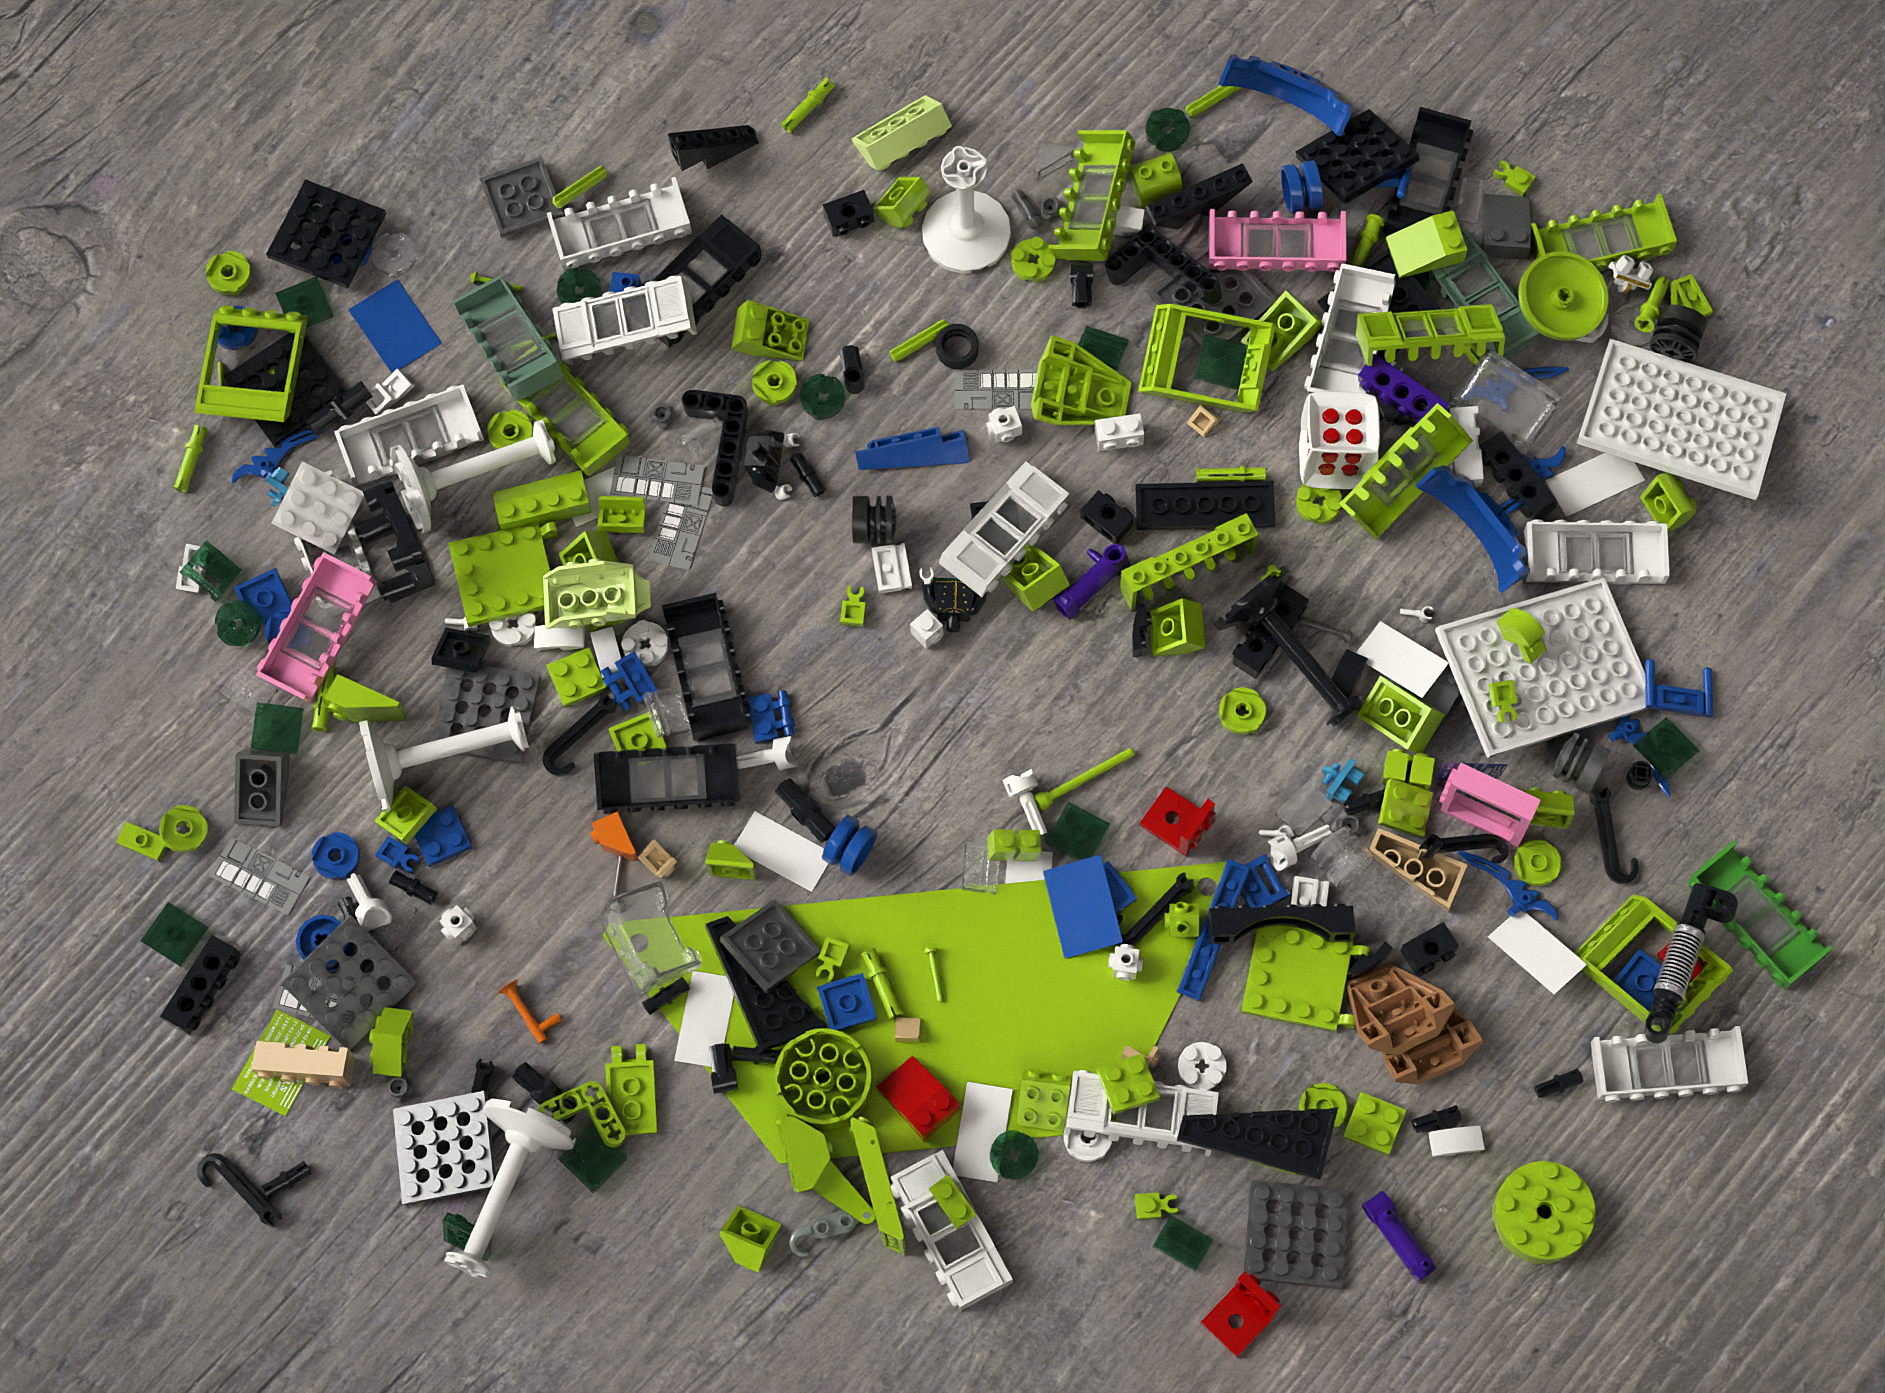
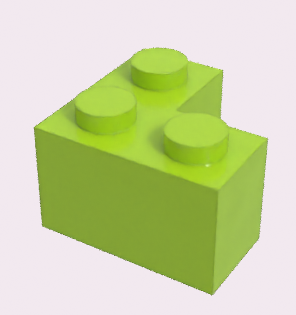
[369,1007,413,1077]

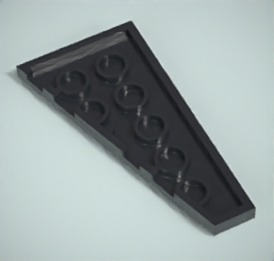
[705,916,827,1053]
[1176,1108,1338,1180]

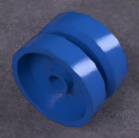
[1281,160,1323,215]
[822,815,878,876]
[296,915,354,973]

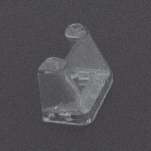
[1450,350,1563,454]
[600,881,702,996]

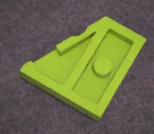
[1670,274,1713,317]

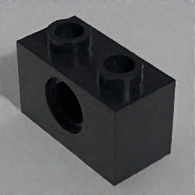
[823,190,875,237]
[1080,490,1134,544]
[1400,922,1459,975]

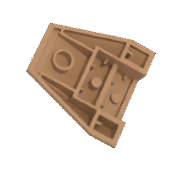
[1346,963,1455,1056]
[1383,1008,1483,1085]

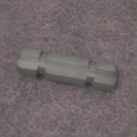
[1012,190,1042,230]

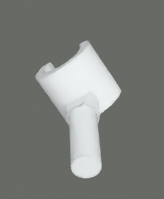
[1400,606,1434,623]
[445,617,477,632]
[1259,825,1294,840]

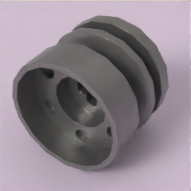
[1553,732,1611,794]

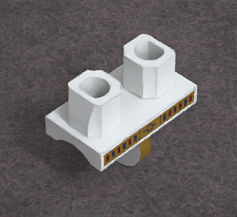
[1608,255,1653,294]

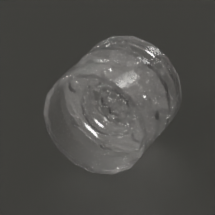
[1310,826,1375,889]

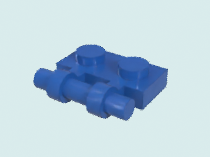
[600,651,658,711]
[747,690,795,744]

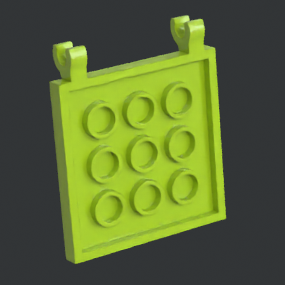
[448,522,558,627]
[1241,925,1369,1032]

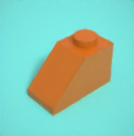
[590,812,638,861]

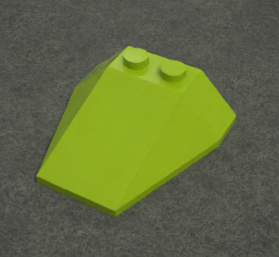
[1031,335,1132,426]

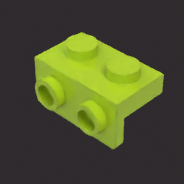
[597,496,646,533]

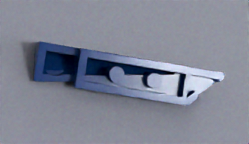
[855,427,970,470]

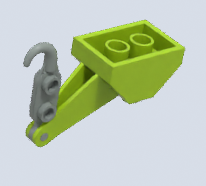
[776,1116,875,1257]

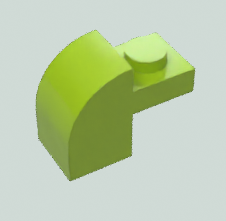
[1496,608,1547,664]

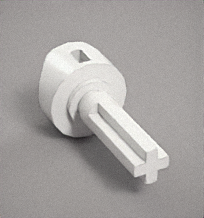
[738,736,799,770]
[1003,769,1048,836]
[1268,825,1333,871]
[347,873,392,932]

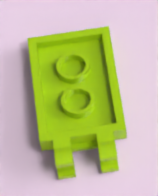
[605,1044,658,1137]

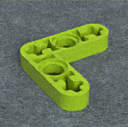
[538,1081,626,1148]

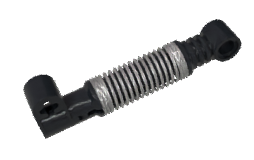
[1644,883,1738,1044]

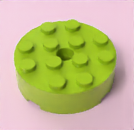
[774,1028,873,1130]
[1492,1161,1595,1264]

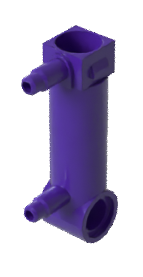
[1052,544,1131,620]
[1362,1191,1436,1283]

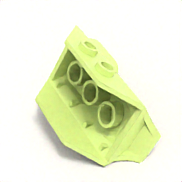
[543,559,651,629]

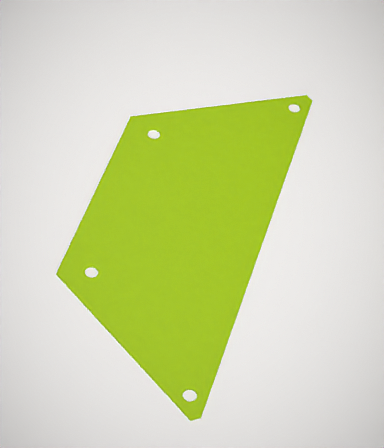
[602,862,1226,1164]

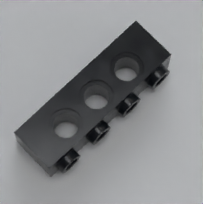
[1479,431,1557,520]
[1232,585,1309,679]
[160,935,240,1035]

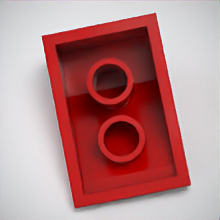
[876,1056,960,1142]

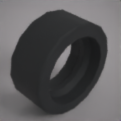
[936,324,979,369]

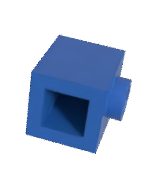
[609,272,644,304]

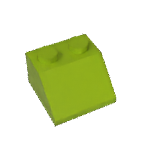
[1150,598,1205,656]
[1520,787,1575,829]

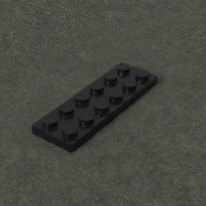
[1135,481,1275,530]

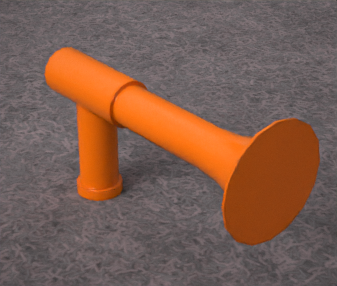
[497,979,562,1044]

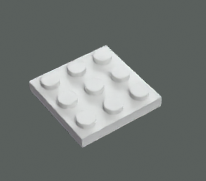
[271,462,364,554]

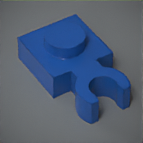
[375,836,420,874]

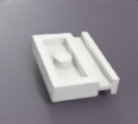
[871,543,912,594]
[1291,876,1329,907]

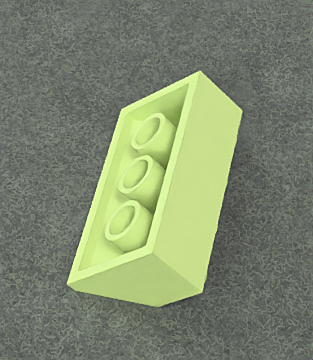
[851,95,952,171]

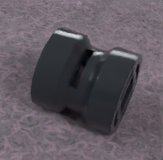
[1626,761,1654,790]

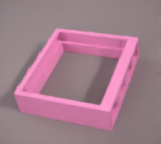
[1439,763,1541,847]

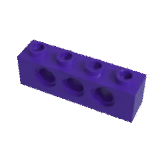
[1358,354,1450,424]

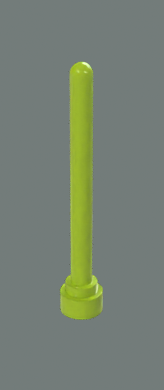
[1033,748,1135,812]

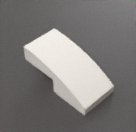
[366,369,414,415]
[176,544,211,593]
[534,625,585,651]
[590,626,621,678]
[1428,1126,1485,1157]

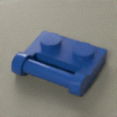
[1241,854,1291,908]

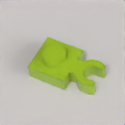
[1493,160,1536,196]
[840,585,866,627]
[1488,680,1518,723]
[816,936,850,982]
[1135,1192,1178,1220]

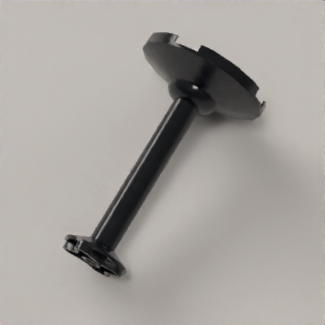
[1214,566,1364,727]

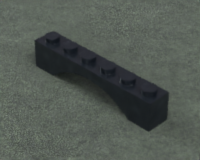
[1207,903,1356,944]

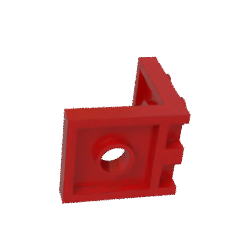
[1139,786,1216,857]
[1201,1271,1281,1358]

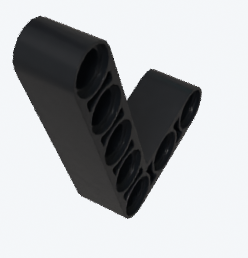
[1105,227,1222,304]
[682,390,748,506]

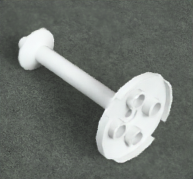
[922,146,1011,274]
[390,420,556,533]
[359,706,529,812]
[444,1099,577,1278]

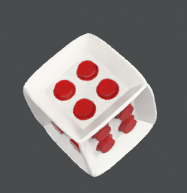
[1299,391,1380,489]

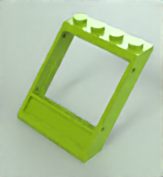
[1138,304,1276,413]
[195,305,308,422]
[1574,894,1733,1036]
[849,1117,907,1256]

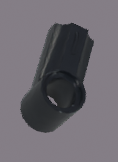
[1070,263,1093,308]
[839,345,865,394]
[709,1043,738,1094]

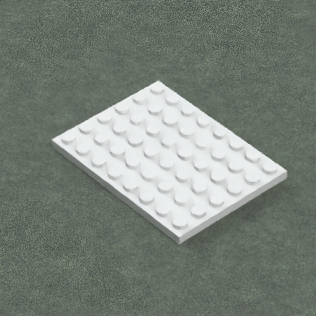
[1576,339,1786,500]
[1435,577,1648,758]

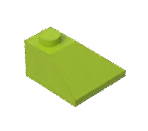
[705,840,757,881]
[720,1205,782,1273]

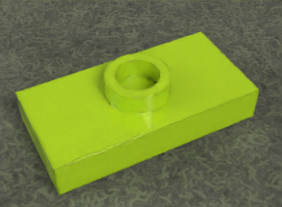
[116,821,167,862]

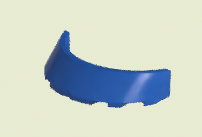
[1218,55,1353,137]
[1415,465,1530,594]

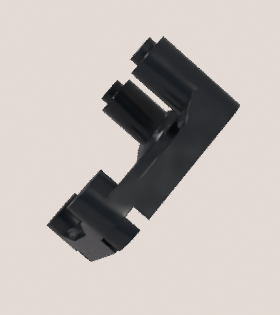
[355,480,436,603]

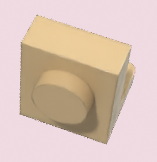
[637,840,677,878]
[1121,1045,1160,1068]

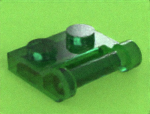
[179,540,242,602]

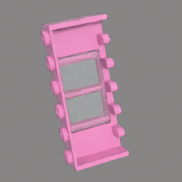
[1209,209,1346,272]
[256,552,377,703]

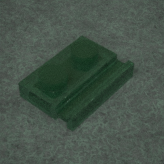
[1078,326,1129,370]
[1153,1215,1213,1272]

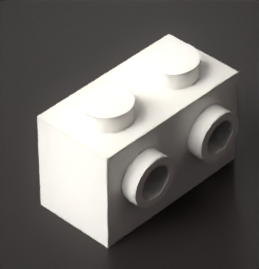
[1095,413,1144,452]

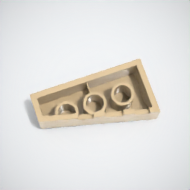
[1368,828,1467,912]
[251,1041,356,1089]

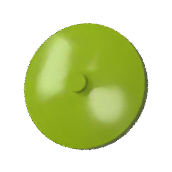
[1518,251,1608,341]

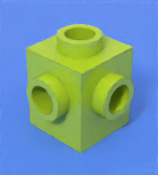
[1165,902,1199,938]

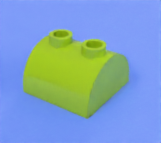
[1127,153,1183,208]
[872,177,930,228]
[1640,472,1696,533]

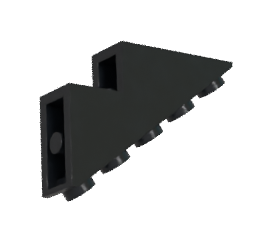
[668,125,759,171]
[1145,163,1253,230]

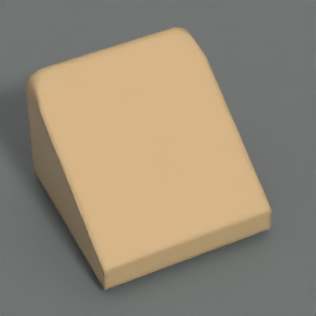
[1187,405,1221,437]
[895,1017,920,1042]

